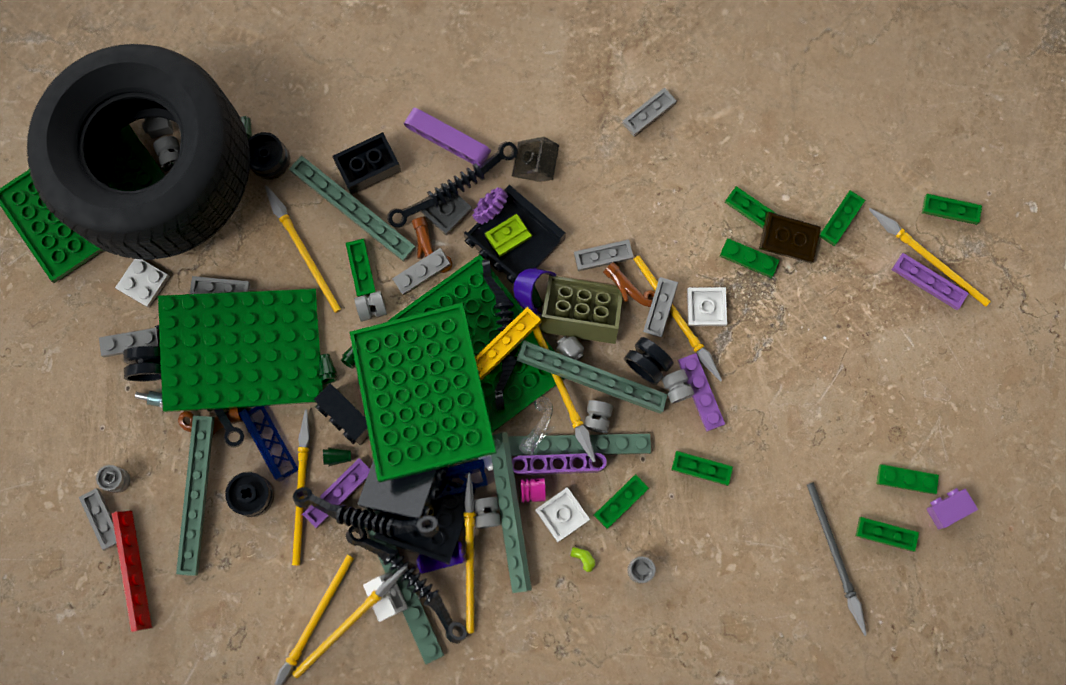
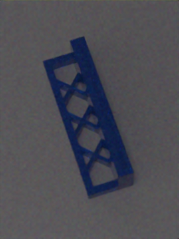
[239,406,298,482]
[438,459,488,498]

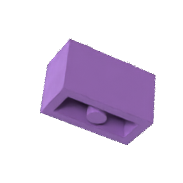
[926,488,978,529]

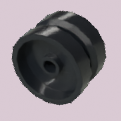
[248,132,291,180]
[624,337,674,385]
[123,346,161,382]
[225,472,274,517]

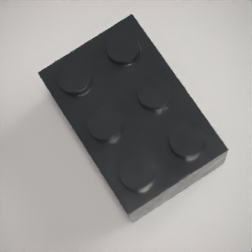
[332,132,401,195]
[314,383,369,445]

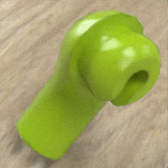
[570,547,595,572]

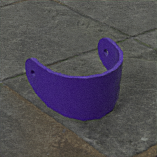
[513,268,557,316]
[417,541,466,574]

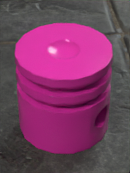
[521,478,546,503]

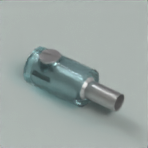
[135,391,163,408]

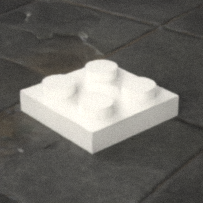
[115,259,170,308]
[687,287,727,326]
[535,487,590,542]

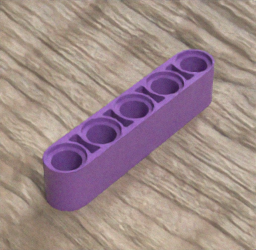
[404,108,491,166]
[512,453,607,476]

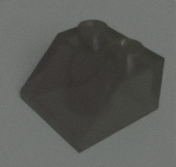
[512,137,559,182]

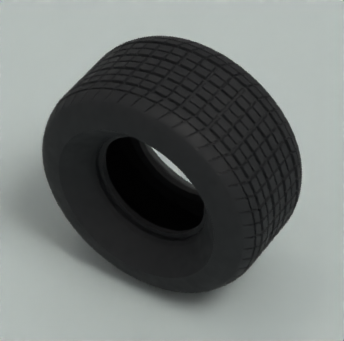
[27,44,250,260]

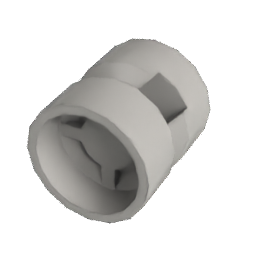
[153,136,180,171]
[354,291,387,322]
[661,369,695,404]
[584,400,613,433]
[96,465,130,493]
[474,497,501,529]
[627,556,656,583]

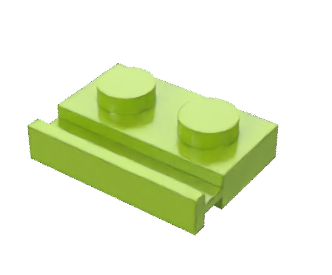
[485,214,532,257]

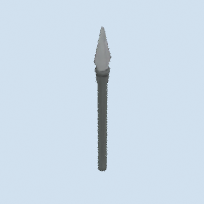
[807,482,867,636]

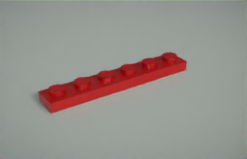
[112,511,152,632]

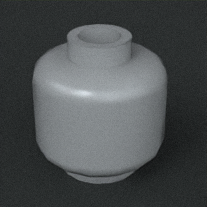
[556,336,584,361]

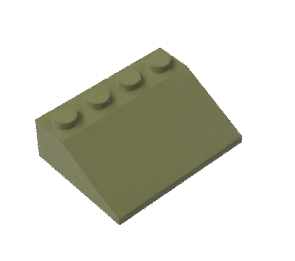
[540,275,623,344]

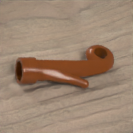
[412,216,452,273]
[603,262,655,307]
[178,408,243,435]

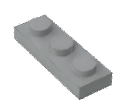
[622,88,677,136]
[574,240,633,271]
[392,248,451,295]
[189,276,250,294]
[643,277,679,337]
[99,328,160,358]
[79,488,117,551]

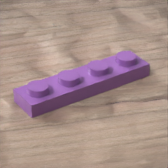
[891,253,969,310]
[678,353,725,432]
[303,458,370,528]

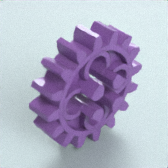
[472,187,508,224]

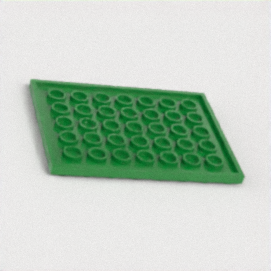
[0,124,165,283]
[388,254,565,433]
[158,289,323,413]
[349,303,497,483]

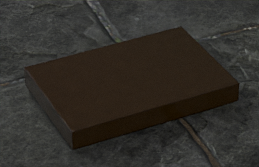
[759,212,821,264]

